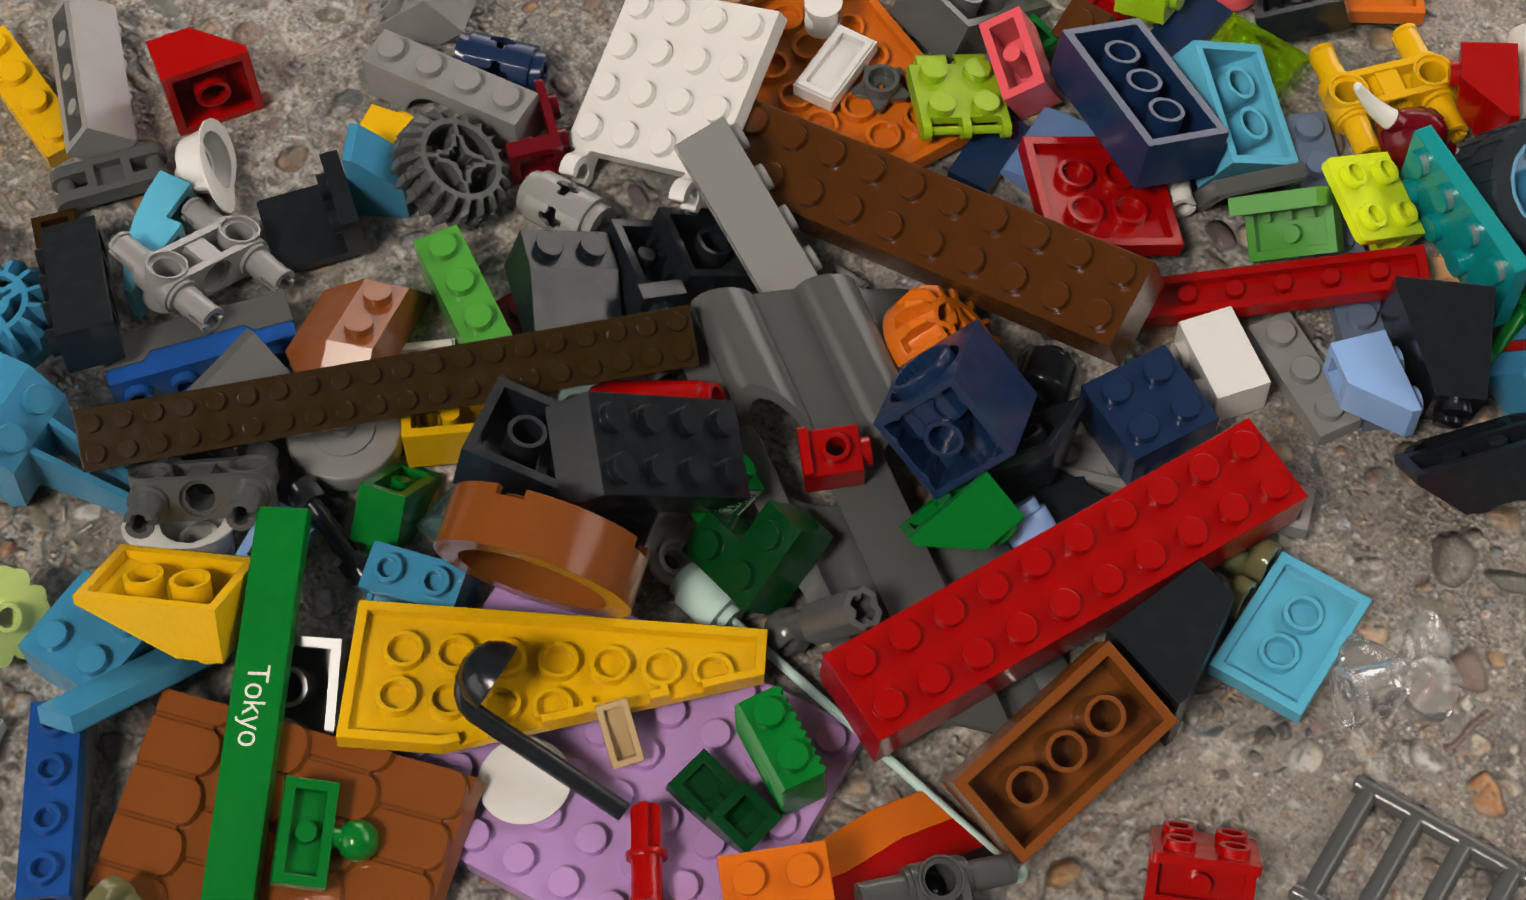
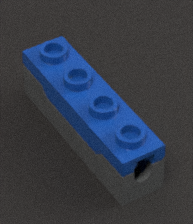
[104,290,297,403]
[15,701,98,900]

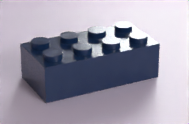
[1049,18,1229,189]

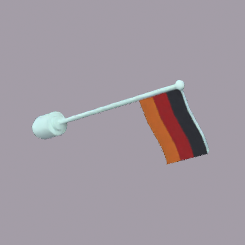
[669,562,1028,900]

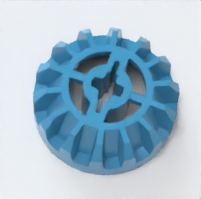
[0,259,52,369]

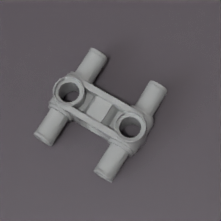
[108,196,295,334]

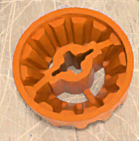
[883,285,1001,369]

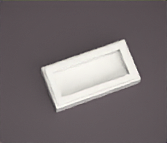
[793,24,877,113]

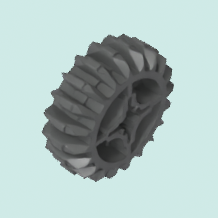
[389,108,511,230]

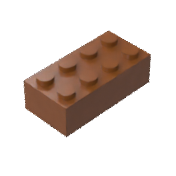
[941,640,1179,864]

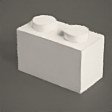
[1170,306,1271,421]

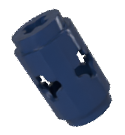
[453,31,550,92]

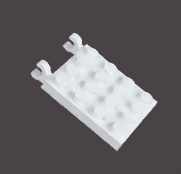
[559,0,787,213]

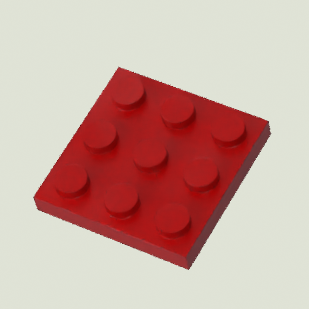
[1018,136,1184,256]

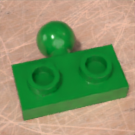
[269,776,379,892]

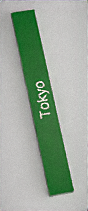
[200,506,312,900]

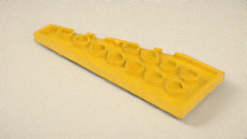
[336,600,768,754]

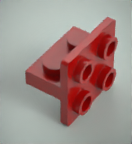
[1143,820,1263,900]

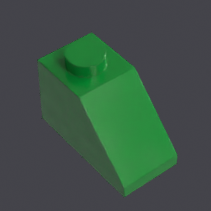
[350,461,441,551]
[899,471,1025,550]

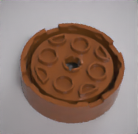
[433,481,651,618]

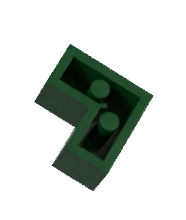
[682,500,834,615]

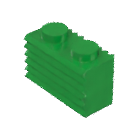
[734,686,826,815]

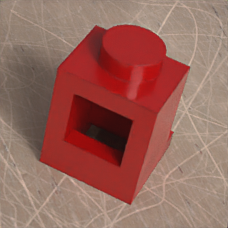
[797,424,873,493]

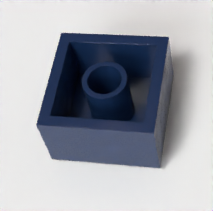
[1080,344,1219,486]

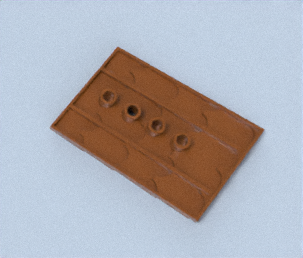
[87,689,485,900]

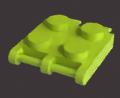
[905,53,1012,141]

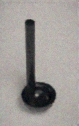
[453,641,630,821]

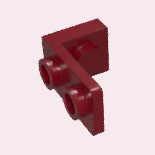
[505,79,571,185]

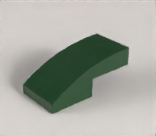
[665,749,783,853]

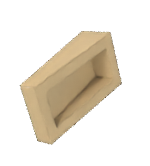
[594,696,644,770]

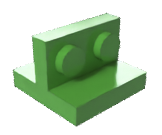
[1228,186,1345,262]

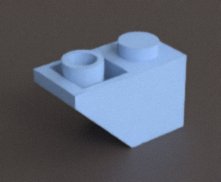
[1322,330,1424,437]

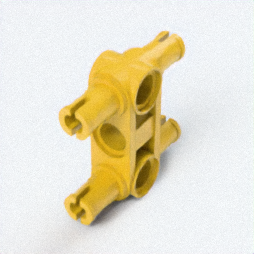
[1308,23,1469,155]

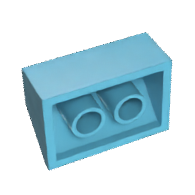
[1171,40,1299,188]

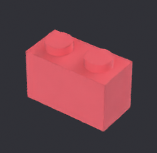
[978,6,1062,120]

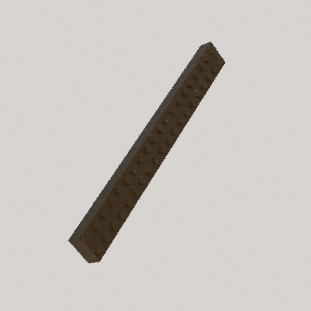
[72,305,700,473]

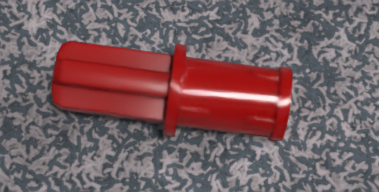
[625,801,668,900]

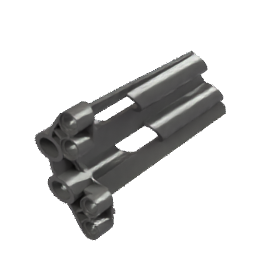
[647,273,1068,734]

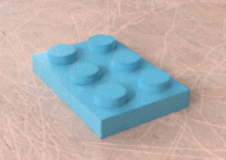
[1207,551,1372,724]

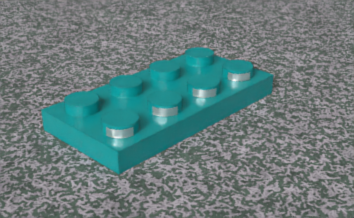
[1399,125,1526,328]

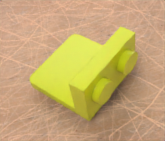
[1321,151,1426,251]

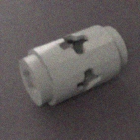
[516,170,616,232]

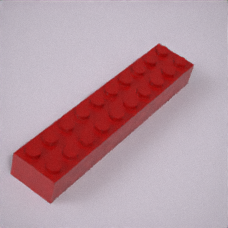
[819,418,1308,763]

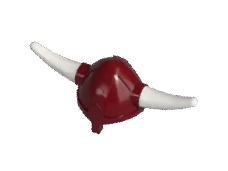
[1353,82,1460,175]

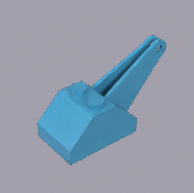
[0,352,130,515]

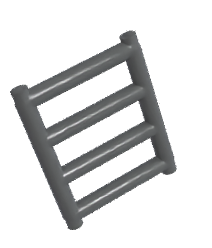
[1287,775,1526,900]

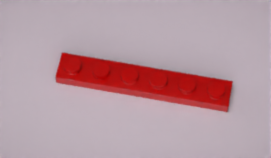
[1143,244,1431,329]

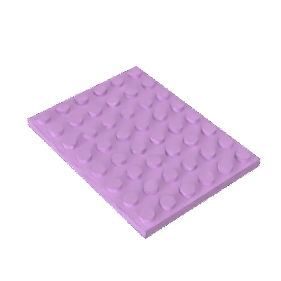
[387,587,863,900]

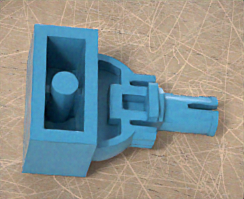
[357,540,480,608]

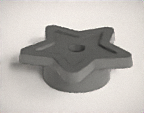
[851,64,910,113]

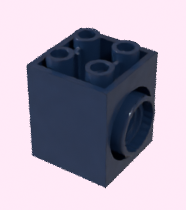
[873,319,1038,500]

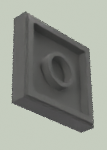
[1193,161,1307,213]

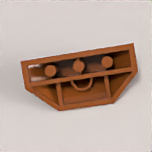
[285,279,431,373]

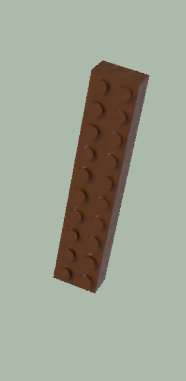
[743,99,1165,367]

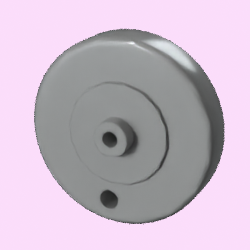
[286,419,404,491]

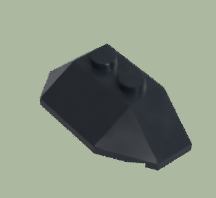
[1394,413,1526,515]

